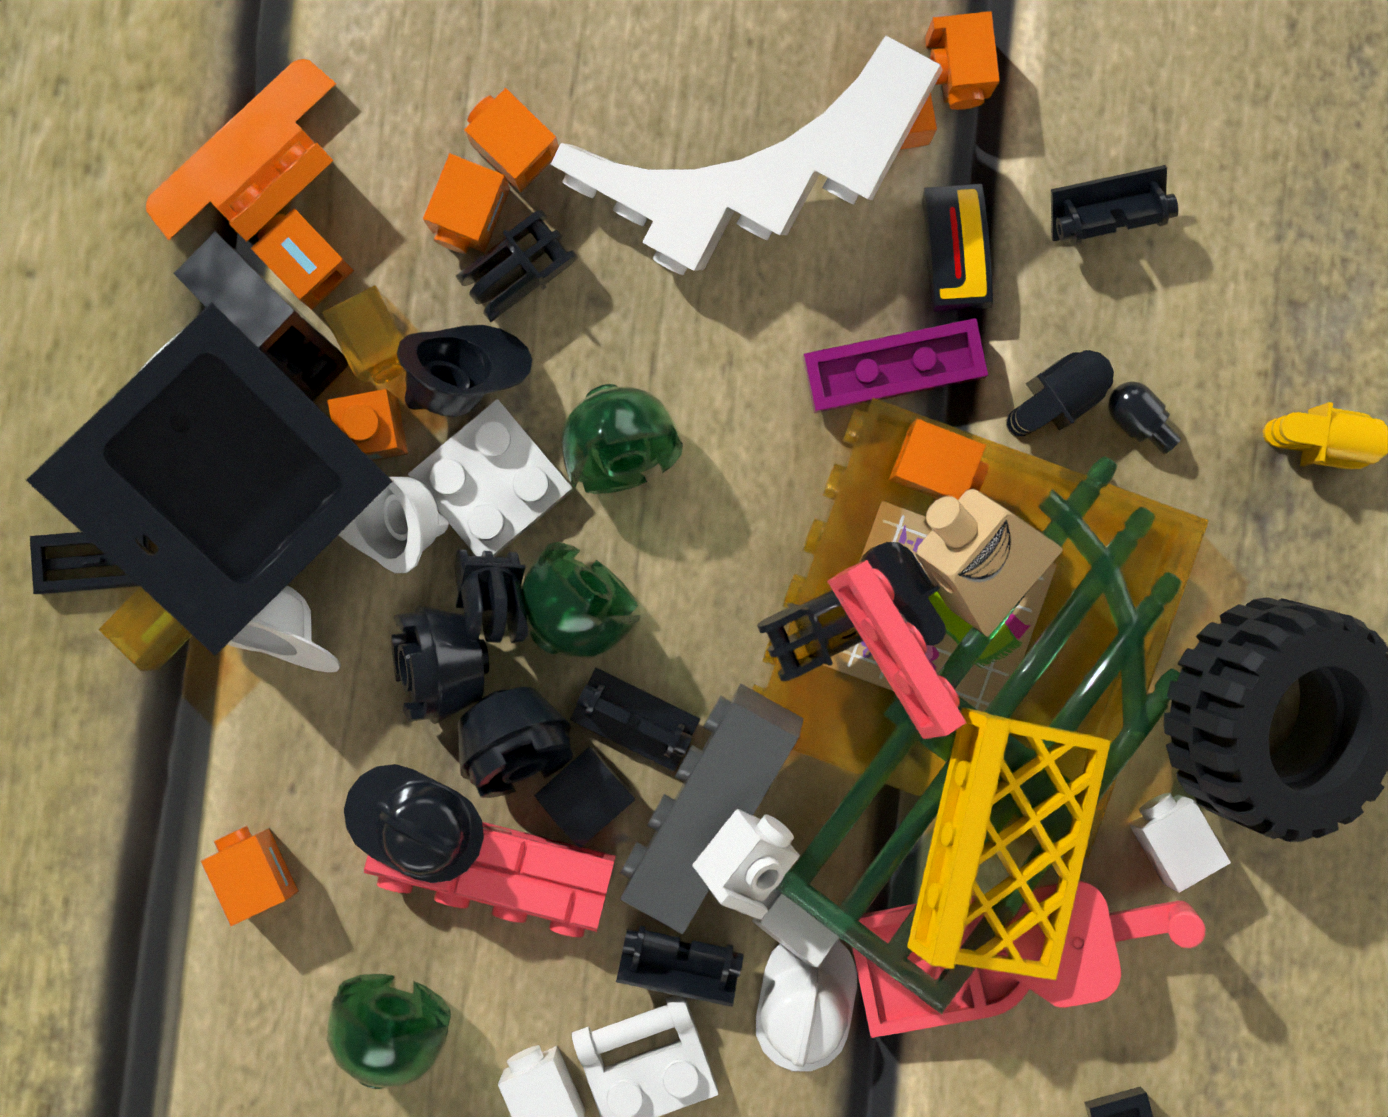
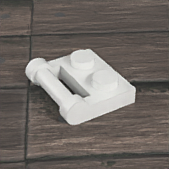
[572,995,718,1117]

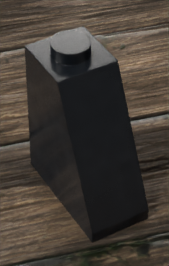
[173,232,352,402]

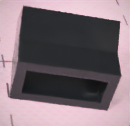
[534,746,636,848]

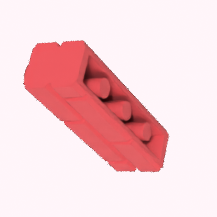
[364,822,616,938]

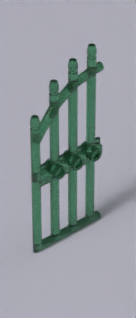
[775,456,1182,1014]

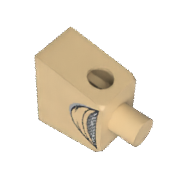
[916,489,1063,638]

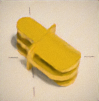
[1263,402,1388,470]

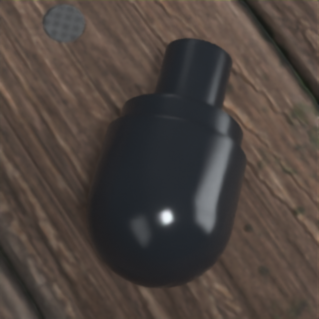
[1108,381,1181,454]

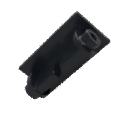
[1051,165,1179,245]
[570,667,700,772]
[616,925,744,1007]

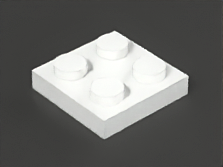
[408,399,574,557]

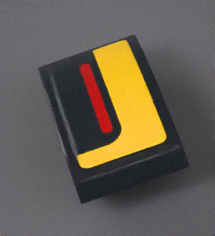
[922,184,993,312]

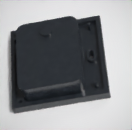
[26,302,393,656]

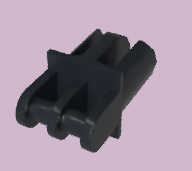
[455,210,578,323]
[1006,350,1114,437]
[860,542,946,646]
[455,549,528,643]
[757,590,863,681]

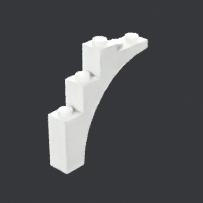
[551,36,943,275]

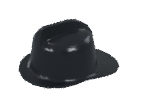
[397,325,533,417]
[344,764,484,883]

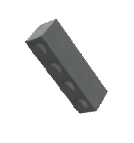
[620,683,804,934]

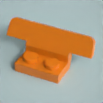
[146,59,337,242]

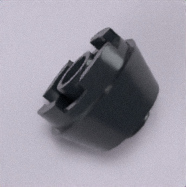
[391,606,490,724]
[458,687,573,798]

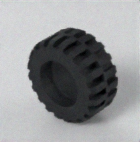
[1164,597,1388,842]

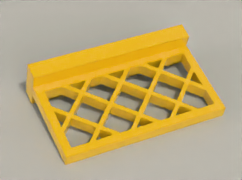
[907,707,1111,980]

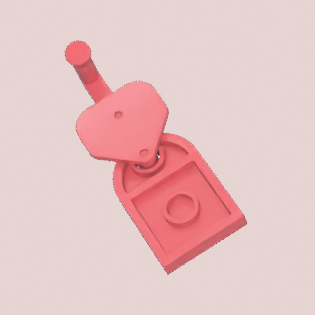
[848,880,1205,1038]

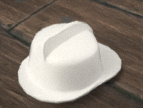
[339,477,449,573]
[227,586,341,673]
[756,940,857,1071]

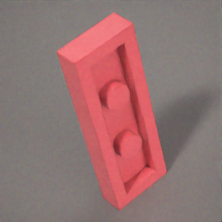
[827,560,966,739]

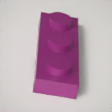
[802,318,988,413]

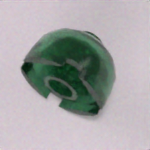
[561,384,683,494]
[522,542,640,658]
[327,974,451,1089]

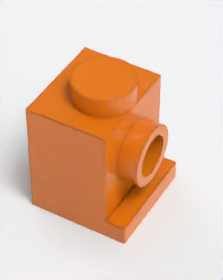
[925,11,1000,110]

